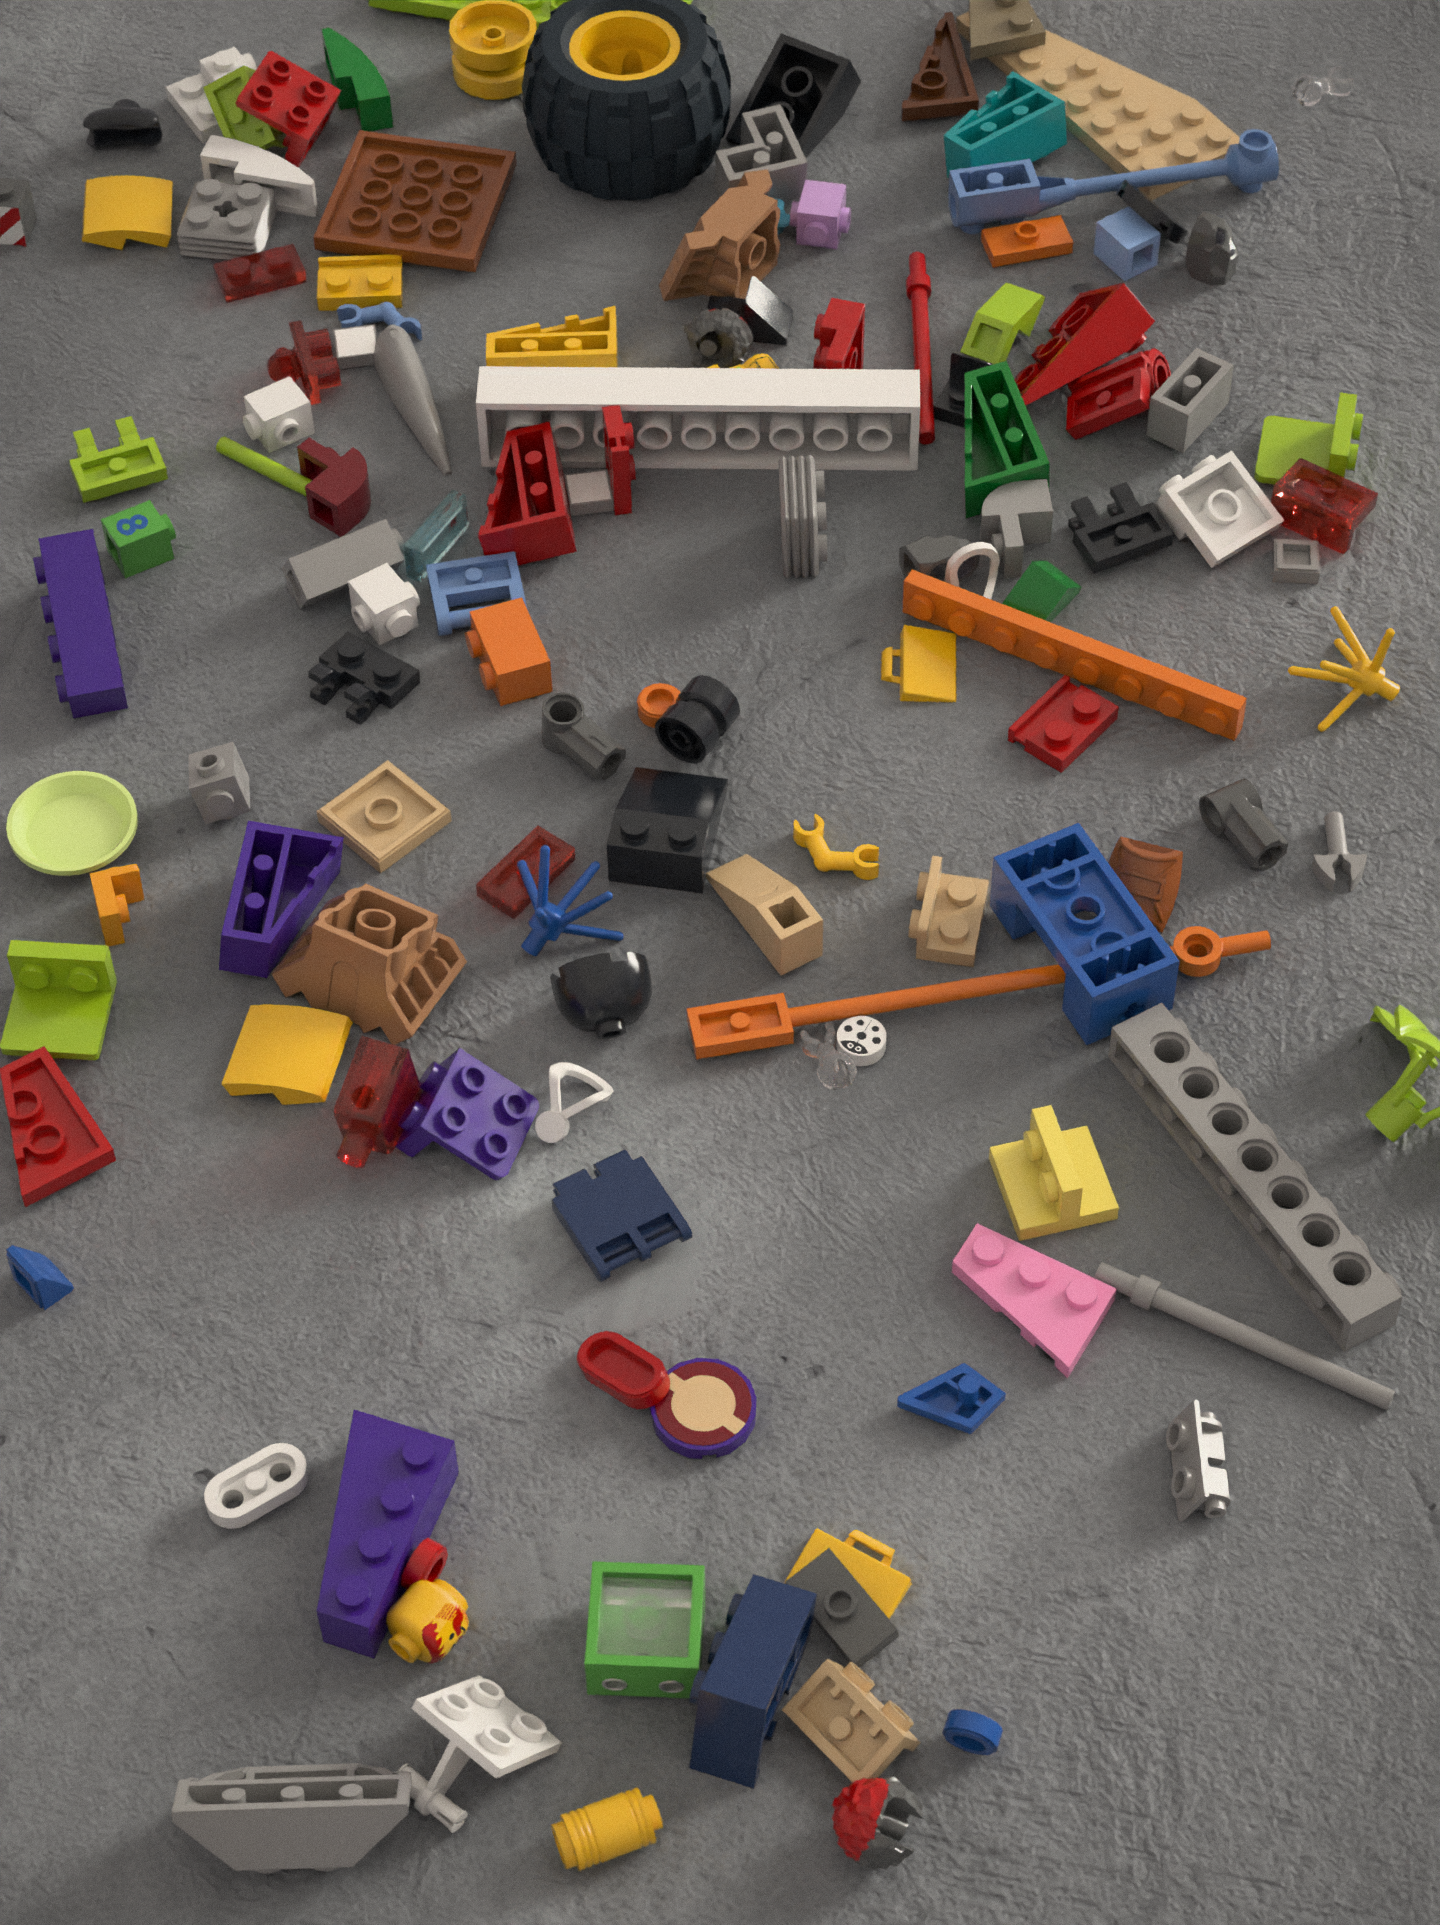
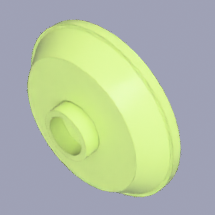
[6,771,138,876]

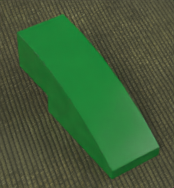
[321,27,394,132]

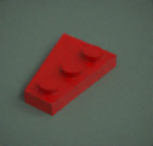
[0,1046,116,1207]

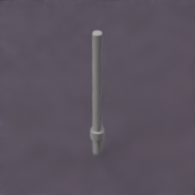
[1094,1262,1396,1410]

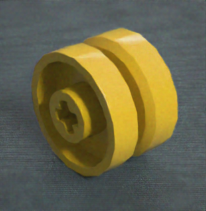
[449,0,537,99]

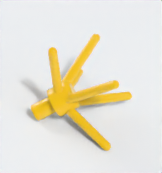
[1288,606,1400,732]

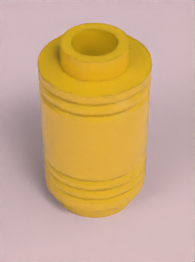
[551,1787,663,1871]

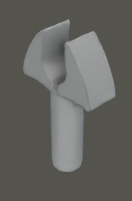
[1312,811,1367,892]

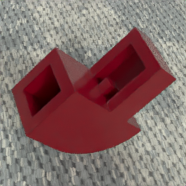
[297,437,371,537]

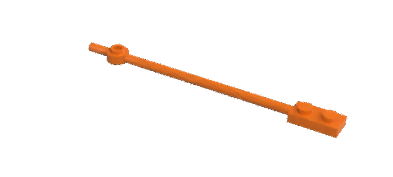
[686,926,1271,1059]

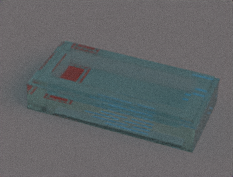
[403,489,469,582]

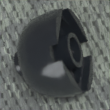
[550,952,652,1039]

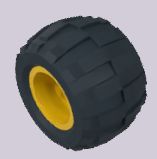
[522,0,731,201]

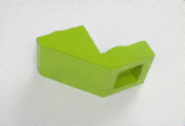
[960,282,1046,364]

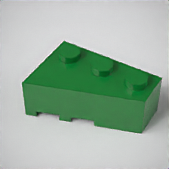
[965,361,1050,518]

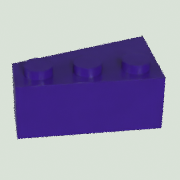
[219,821,344,978]

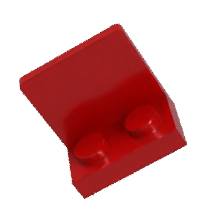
[235,51,341,168]

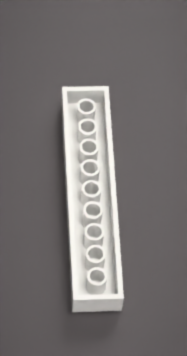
[476,366,920,471]

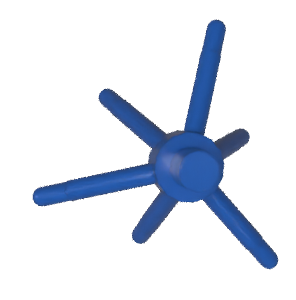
[517,845,624,956]

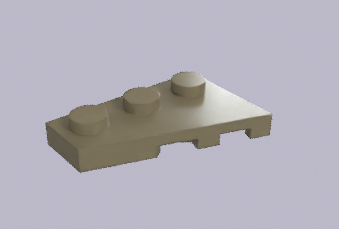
[968,0,1046,60]

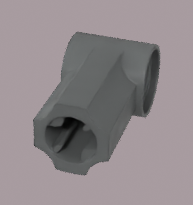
[541,692,626,781]
[1199,778,1288,872]

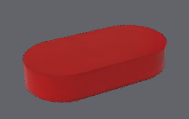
[577,1331,670,1409]

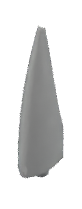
[374,324,452,476]

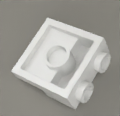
[165,47,257,144]
[1154,451,1284,568]

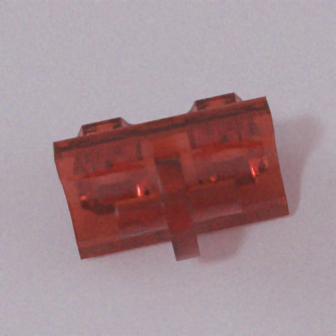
[267,320,341,405]

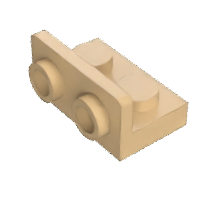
[908,856,989,967]
[782,1659,920,1782]

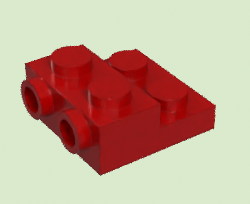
[813,297,865,369]

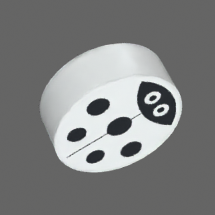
[836,1016,886,1066]

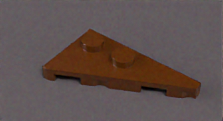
[901,12,979,121]

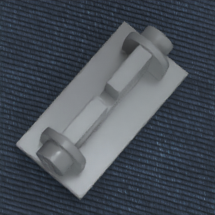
[1166,1400,1231,1521]

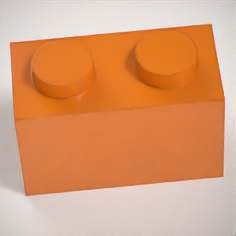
[465,597,553,706]

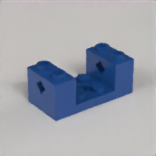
[990,823,1180,1045]

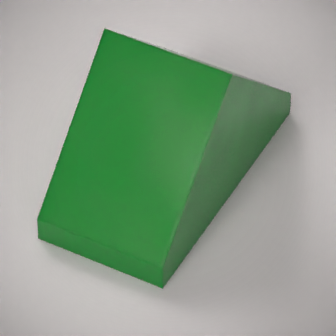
[1002,560,1082,622]

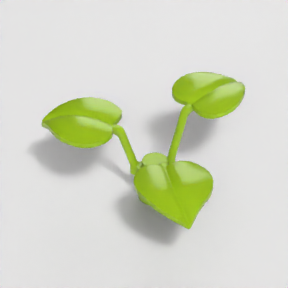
[1365,1004,1440,1142]

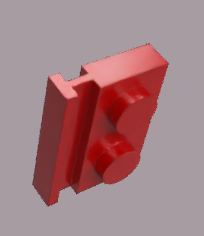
[1066,351,1151,440]
[602,405,636,515]
[1008,675,1119,773]

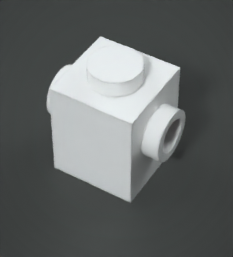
[242,376,315,453]
[348,563,420,645]

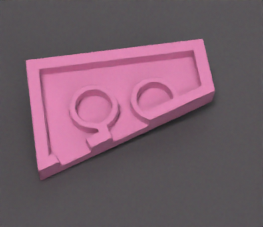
[952,1223,1117,1378]

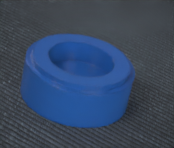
[942,1709,1003,1755]

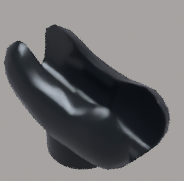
[83,99,163,148]

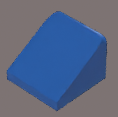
[6,1245,74,1310]

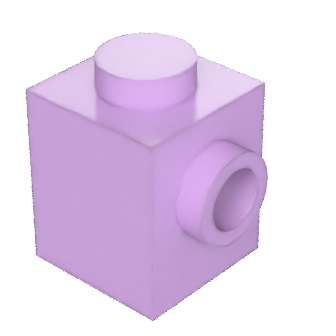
[790,180,851,249]

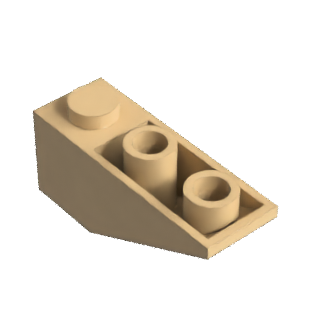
[706,854,823,976]

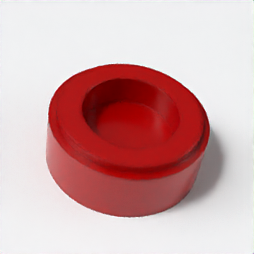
[401,1538,448,1589]

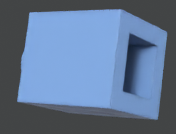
[1094,206,1161,282]

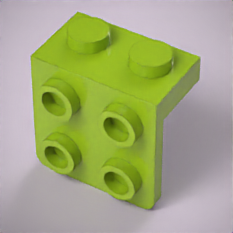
[1254,392,1363,494]

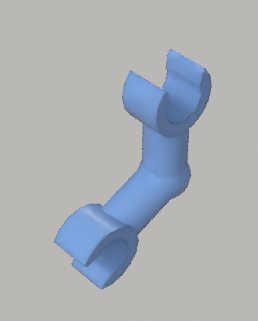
[337,302,422,340]

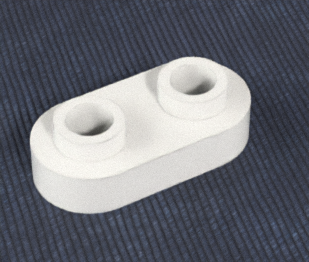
[204,1443,309,1529]

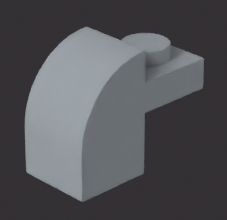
[980,479,1053,579]

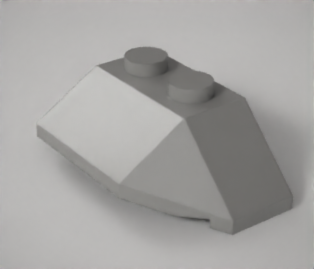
[171,1763,412,1873]

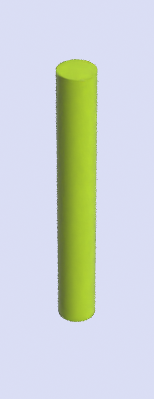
[216,436,312,496]

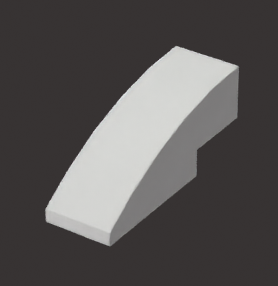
[200,134,318,217]

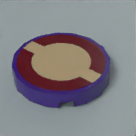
[650,1358,757,1459]

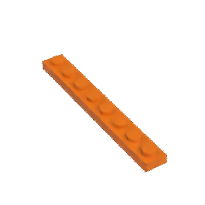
[902,569,1247,741]

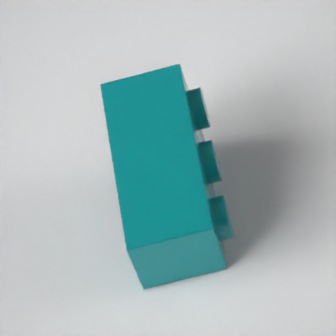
[944,71,1067,179]

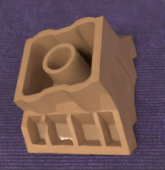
[659,169,780,301]
[272,883,467,1046]

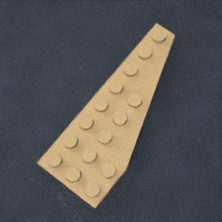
[956,12,1240,200]

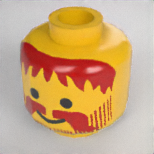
[386,1579,469,1663]

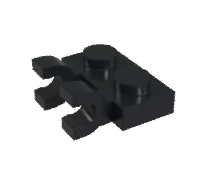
[1068,482,1174,574]
[308,632,420,725]

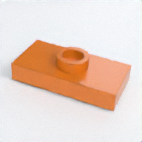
[981,215,1073,267]

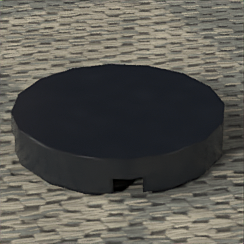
[1116,180,1189,244]

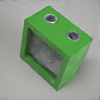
[585,1561,706,1698]

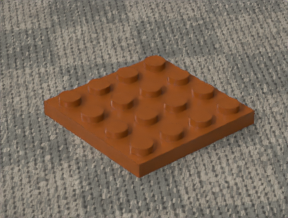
[313,130,517,272]

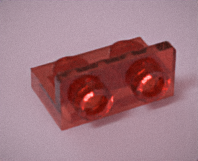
[1271,458,1378,554]

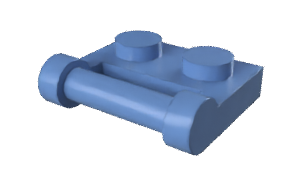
[426,551,527,636]

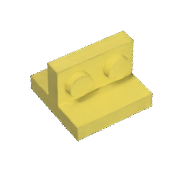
[989,1105,1119,1241]

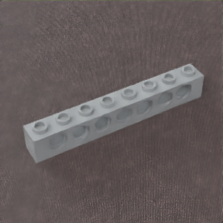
[1108,1003,1403,1352]

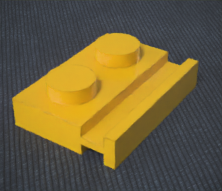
[317,254,403,311]

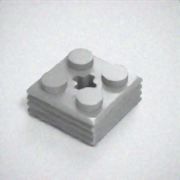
[177,179,277,263]
[778,454,828,579]

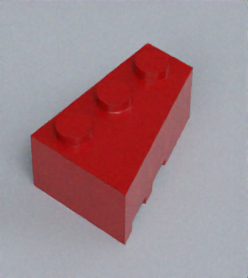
[478,421,577,565]

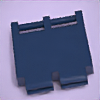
[552,1149,693,1282]

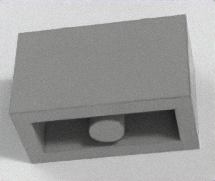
[1146,348,1234,453]

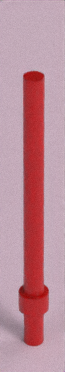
[906,252,935,444]

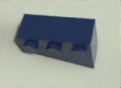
[689,1574,817,1789]

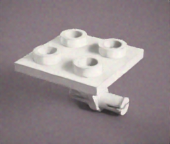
[398,1675,562,1833]

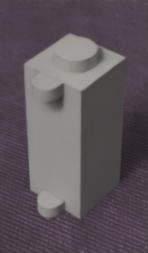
[281,519,405,609]

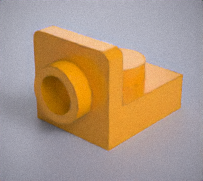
[90,864,144,946]

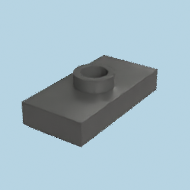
[786,1548,899,1668]

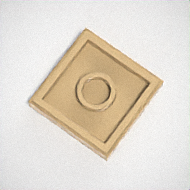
[317,760,451,874]

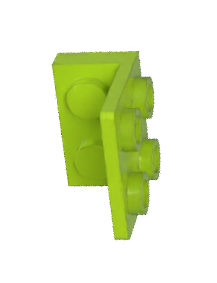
[0,940,117,1060]

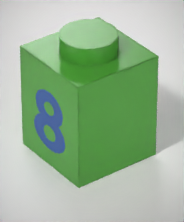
[101,500,176,579]

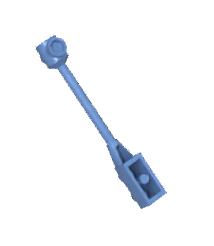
[948,129,1279,234]

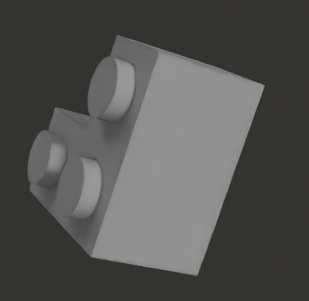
[715,104,808,202]

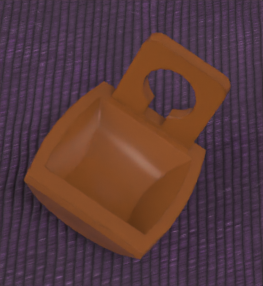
[1108,836,1183,933]

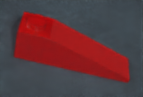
[1014,283,1155,406]

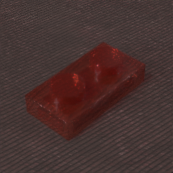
[213,244,307,303]
[476,825,575,919]

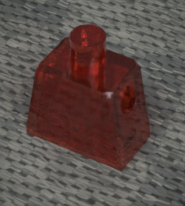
[334,1036,423,1168]

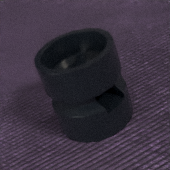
[655,675,740,764]

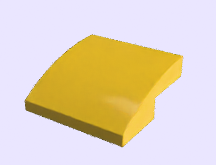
[82,175,173,250]
[221,1004,353,1105]

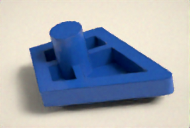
[897,1363,1006,1434]

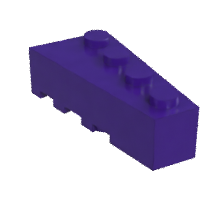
[33,529,128,719]
[317,1409,459,1659]

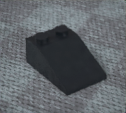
[726,33,861,158]
[606,767,728,894]

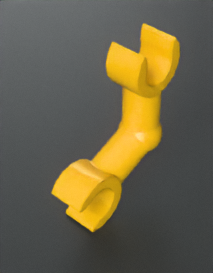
[793,814,879,880]

